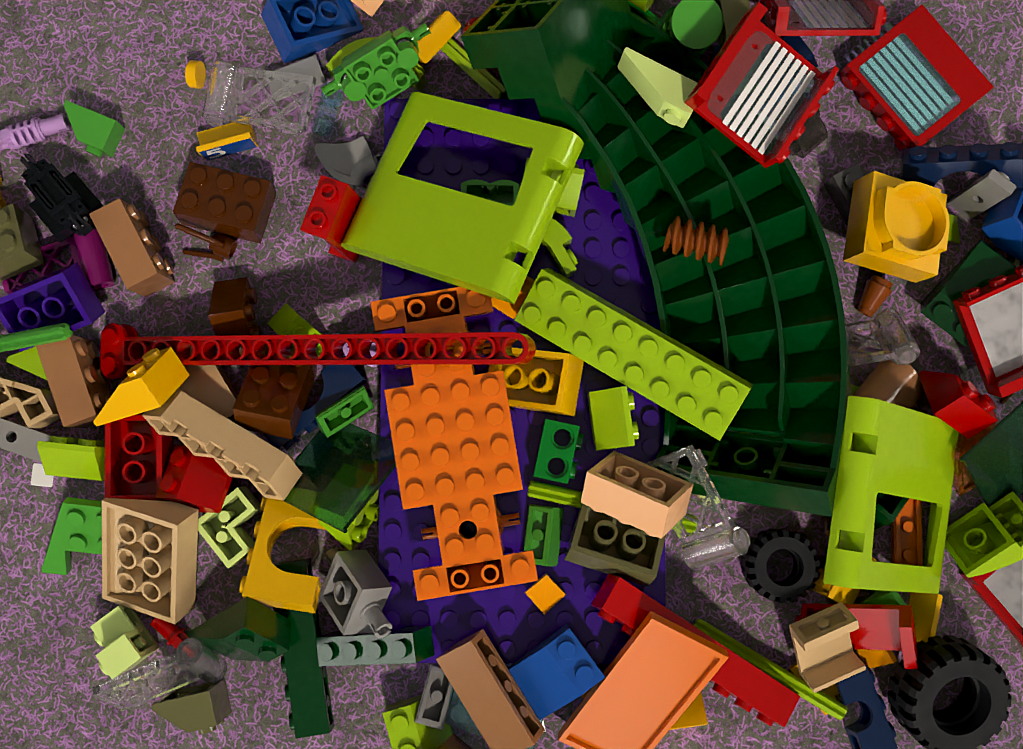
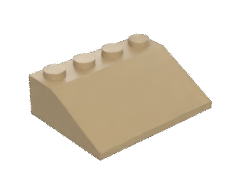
[102,498,199,624]

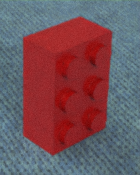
[105,415,173,500]

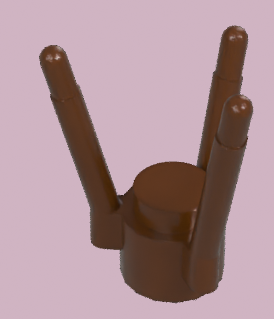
[175,223,238,262]

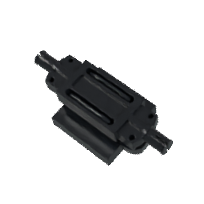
[20,154,103,243]

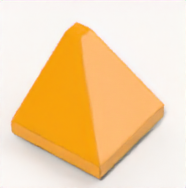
[525,573,566,614]

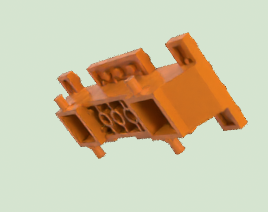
[370,287,538,601]

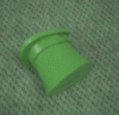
[661,0,723,57]

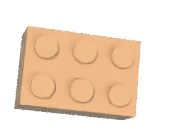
[581,451,693,539]

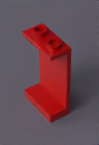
[300,175,362,264]
[795,603,917,669]

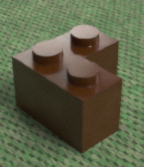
[208,277,262,356]

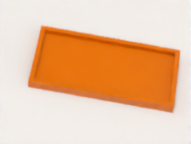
[558,611,729,749]

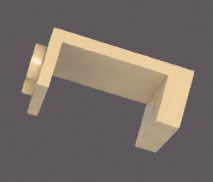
[789,602,866,693]

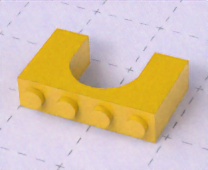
[239,489,326,613]

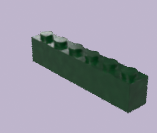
[273,558,335,739]

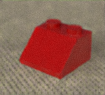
[918,370,998,439]
[155,446,233,513]

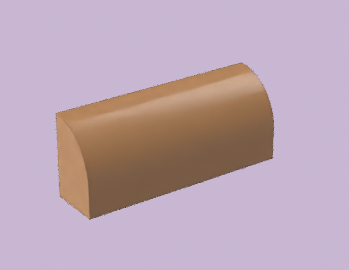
[851,354,924,451]
[436,629,545,749]

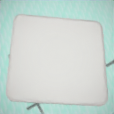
[31,463,54,487]

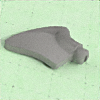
[314,136,383,189]

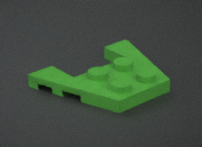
[42,497,102,575]

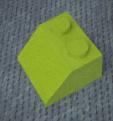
[382,695,453,749]

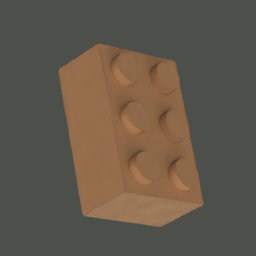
[89,198,175,297]
[36,335,112,428]

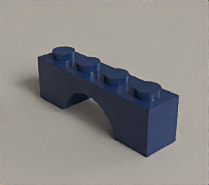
[901,142,1023,188]
[262,353,367,451]

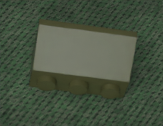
[564,503,666,587]

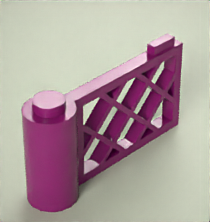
[2,228,115,292]

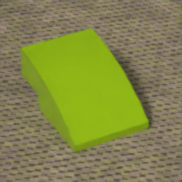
[945,491,1023,578]

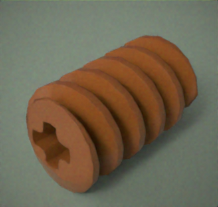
[663,216,729,266]

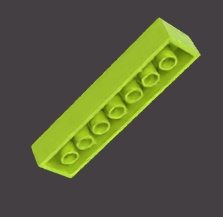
[514,268,753,441]

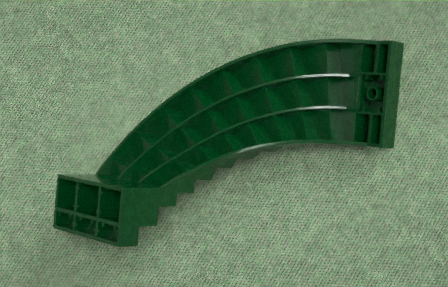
[461,0,852,517]

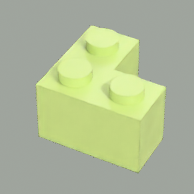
[198,486,261,569]
[90,605,160,679]

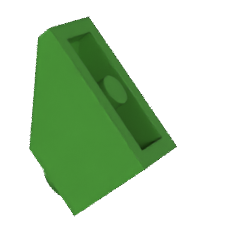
[63,100,125,158]

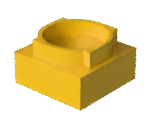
[843,171,950,283]

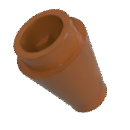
[856,275,893,318]

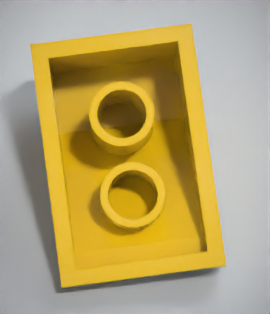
[93,347,190,426]
[488,348,584,417]

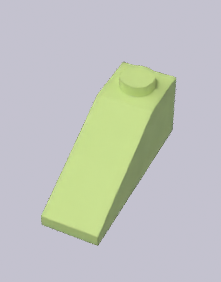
[617,47,697,128]

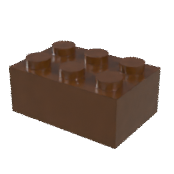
[173,162,276,244]
[232,345,317,439]

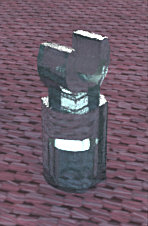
[312,91,344,138]

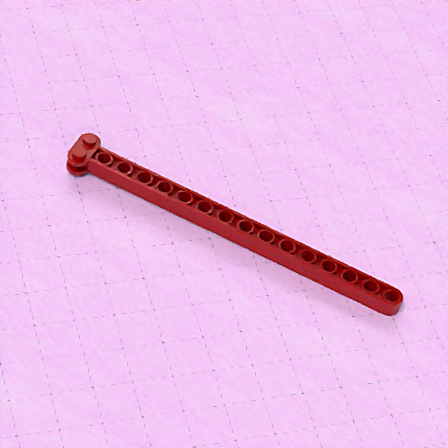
[100,323,536,379]

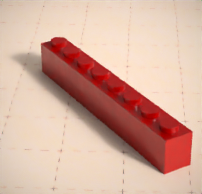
[591,574,800,728]

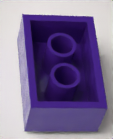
[0,263,105,352]

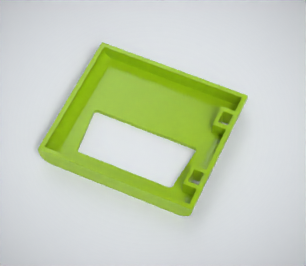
[341,92,584,304]
[823,396,959,594]

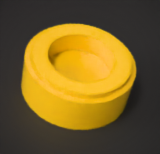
[185,60,206,89]

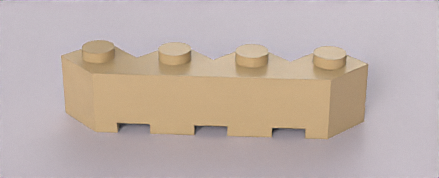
[0,376,60,429]
[142,390,303,500]

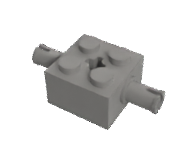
[319,547,392,638]

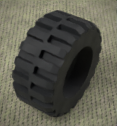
[887,635,1011,749]

